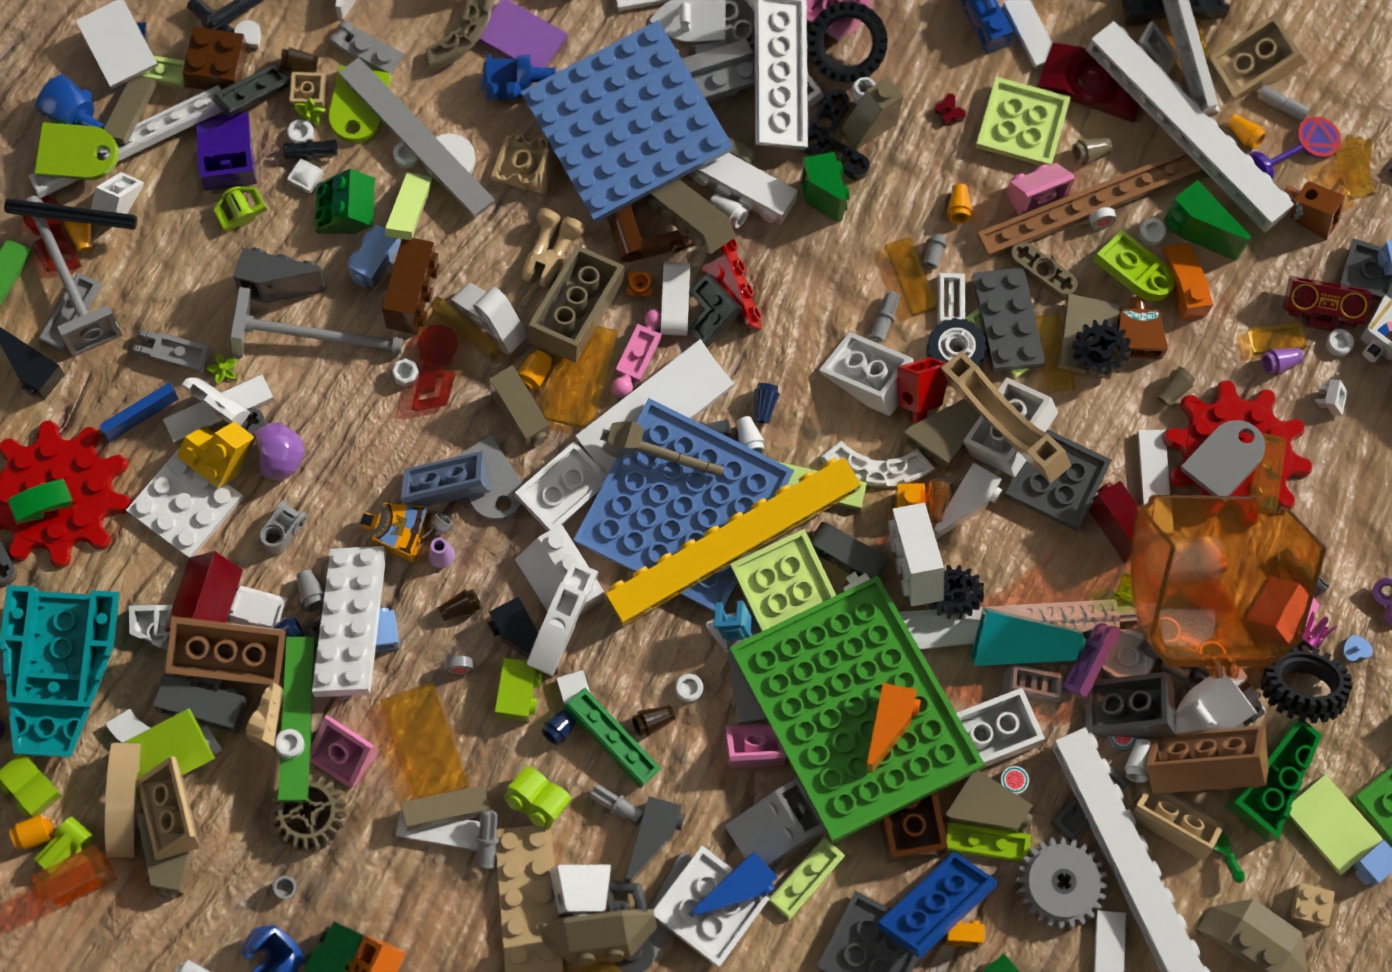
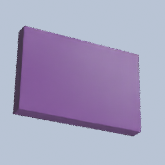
[478,0,568,67]

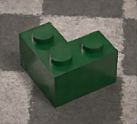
[303,921,364,972]

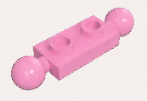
[612,309,662,398]

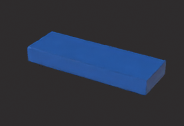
[100,383,179,442]

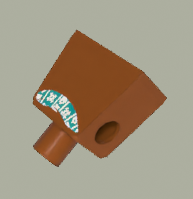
[1284,181,1345,240]
[1114,296,1168,359]

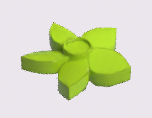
[294,97,326,126]
[206,353,237,385]

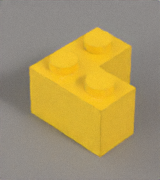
[177,421,255,489]

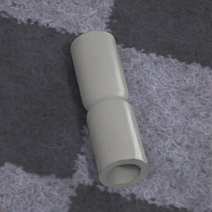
[1257,85,1310,122]

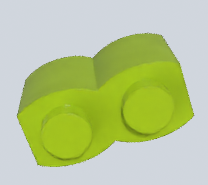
[0,754,62,817]
[503,766,572,830]

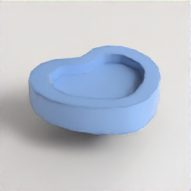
[1342,635,1373,662]

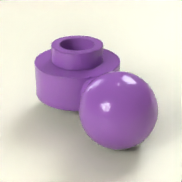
[1373,577,1392,626]

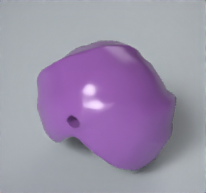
[253,422,304,481]

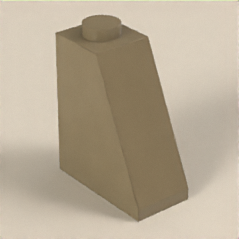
[841,77,903,150]
[490,365,550,448]
[902,399,981,472]
[942,771,1033,832]
[137,813,199,898]

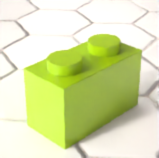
[495,658,542,723]

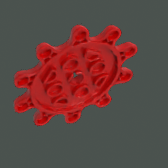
[1162,380,1312,526]
[0,420,132,568]

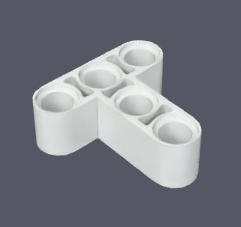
[450,282,528,355]

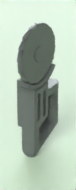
[607,880,655,972]

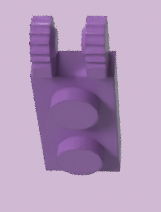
[1063,623,1120,697]

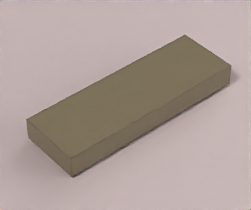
[104,77,157,145]
[401,785,490,831]

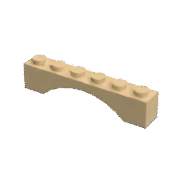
[941,351,1072,484]

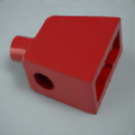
[897,357,948,423]

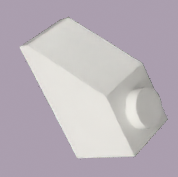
[91,172,144,214]

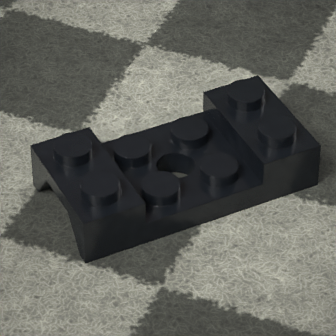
[1121,0,1230,26]

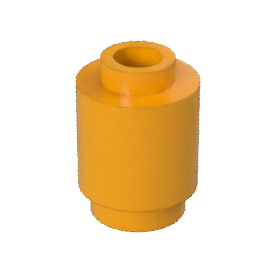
[518,350,552,391]
[9,814,55,850]

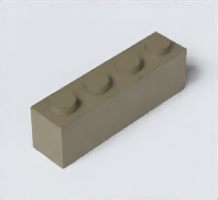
[647,179,736,254]

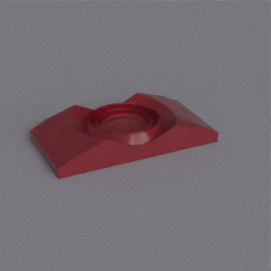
[1037,43,1139,122]

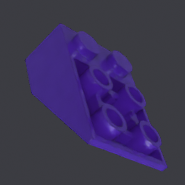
[197,112,257,191]

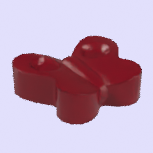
[935,93,966,125]

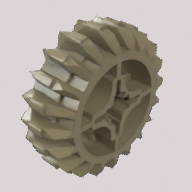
[269,774,347,852]

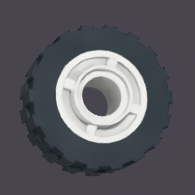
[927,318,987,368]

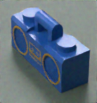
[959,0,1014,54]

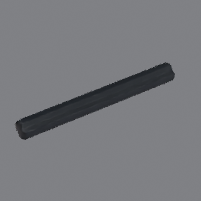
[4,198,138,230]

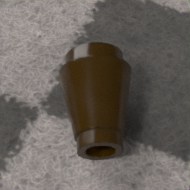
[280,47,318,73]
[438,589,482,621]
[632,705,676,737]

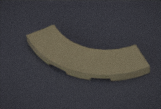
[425,0,493,73]

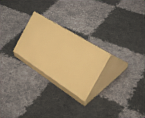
[137,756,200,860]
[1132,783,1225,861]

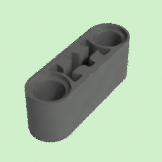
[810,522,889,579]

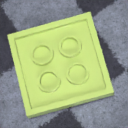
[975,77,1070,166]
[729,529,836,632]

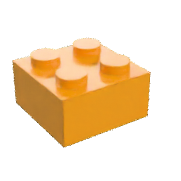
[944,920,985,947]

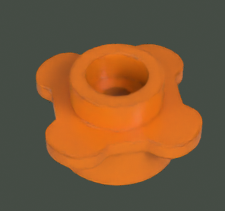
[626,272,653,298]

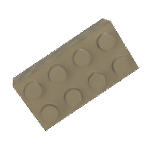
[528,245,625,363]

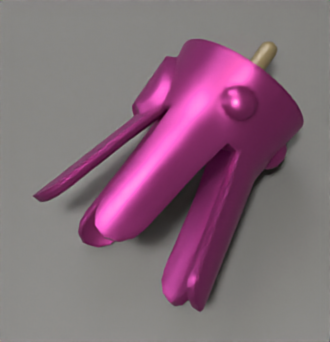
[1297,611,1337,652]

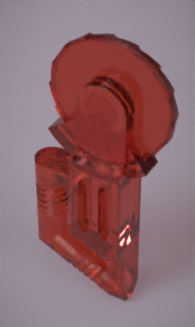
[23,196,82,272]
[411,325,458,411]

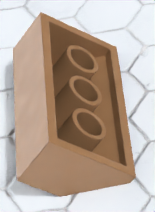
[165,616,286,685]
[1146,725,1268,794]

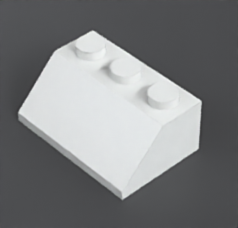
[515,524,604,615]

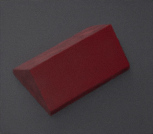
[165,551,243,633]

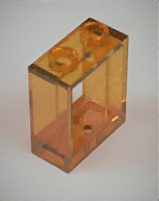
[30,844,117,912]

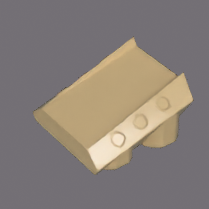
[491,134,559,194]
[246,682,284,755]

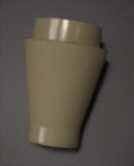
[1072,137,1112,165]
[1157,367,1195,407]

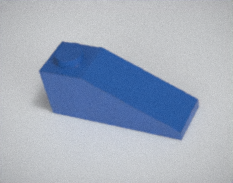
[688,852,778,917]

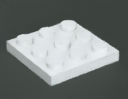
[126,448,243,559]
[653,846,770,968]

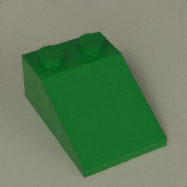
[1164,180,1251,261]

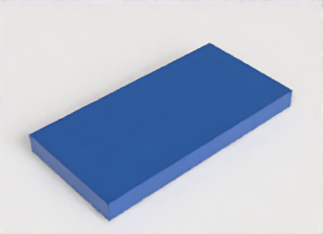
[877,852,997,959]

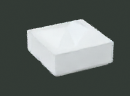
[287,158,324,194]

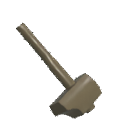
[600,421,724,477]

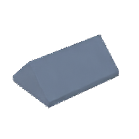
[401,451,491,507]

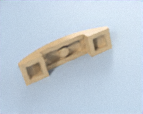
[105,743,141,858]

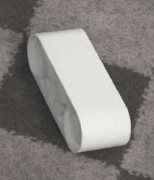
[661,262,690,336]

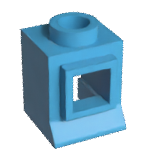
[714,600,751,641]

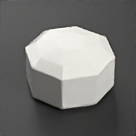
[392,358,419,387]

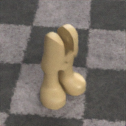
[522,208,585,288]

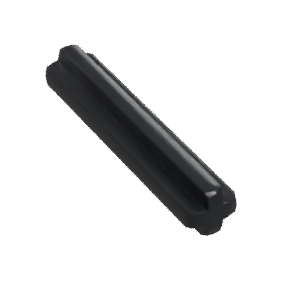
[205,0,263,30]

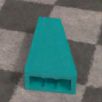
[970,607,1085,666]

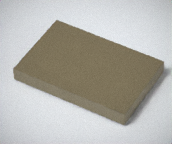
[1058,293,1120,379]

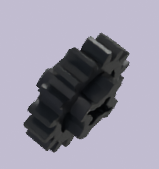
[1072,319,1132,378]
[929,565,984,620]

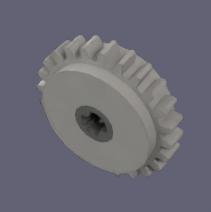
[1015,837,1107,930]

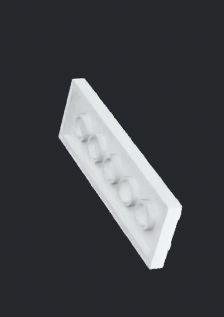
[755,0,808,150]
[312,546,386,697]

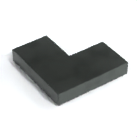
[688,273,743,348]

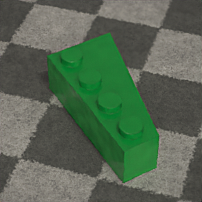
[1224,718,1322,842]

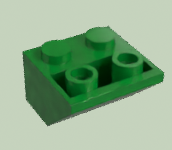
[800,152,850,222]
[314,168,375,234]

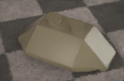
[1196,898,1308,972]
[538,909,657,966]

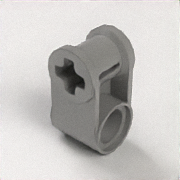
[260,500,308,555]

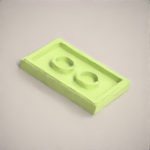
[1288,774,1383,875]

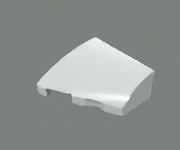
[182,378,251,426]
[129,605,173,650]

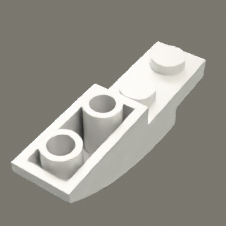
[527,561,598,676]

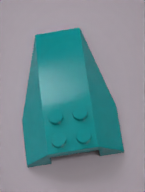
[0,585,120,758]

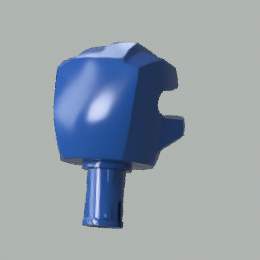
[480,54,556,101]
[34,73,105,129]
[240,925,304,972]

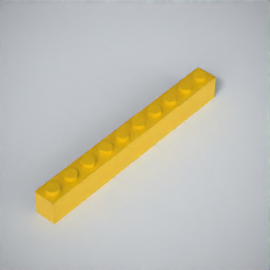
[606,457,861,627]

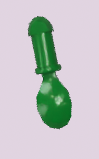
[1213,832,1245,883]

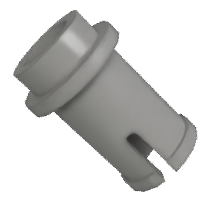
[922,234,947,269]

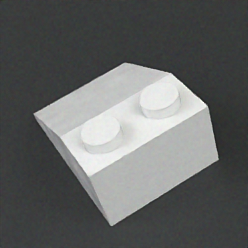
[819,332,914,416]

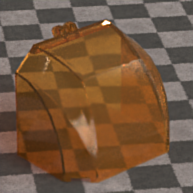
[1131,495,1327,679]

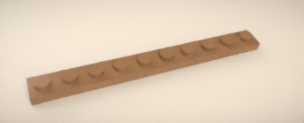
[977,150,1205,258]

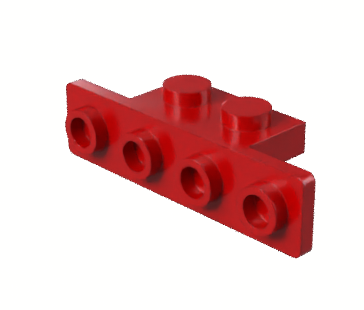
[701,238,762,331]

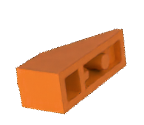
[1163,243,1213,320]
[867,683,921,773]
[348,935,406,972]

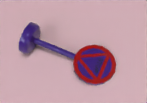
[1248,116,1341,180]

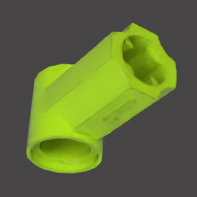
[34,817,94,876]

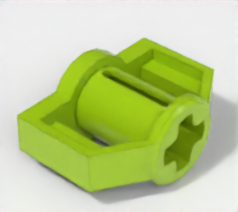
[214,187,268,232]

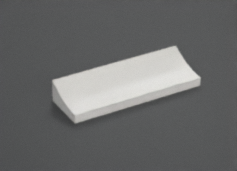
[1163,0,1220,115]
[576,339,734,475]

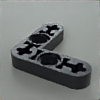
[802,89,870,180]

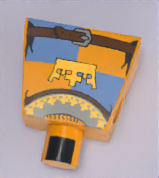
[360,503,429,563]

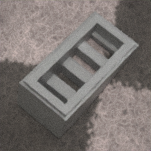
[1002,664,1064,702]

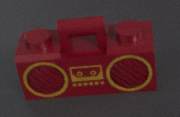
[1282,275,1372,331]

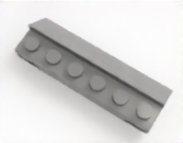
[682,39,755,103]

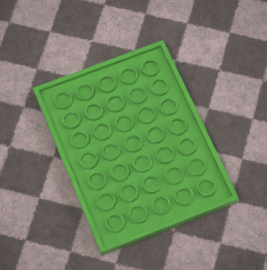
[729,575,985,843]

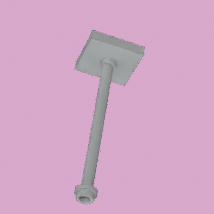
[24,196,123,357]
[231,287,403,357]

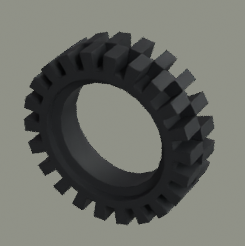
[807,1,888,83]
[1260,645,1353,724]

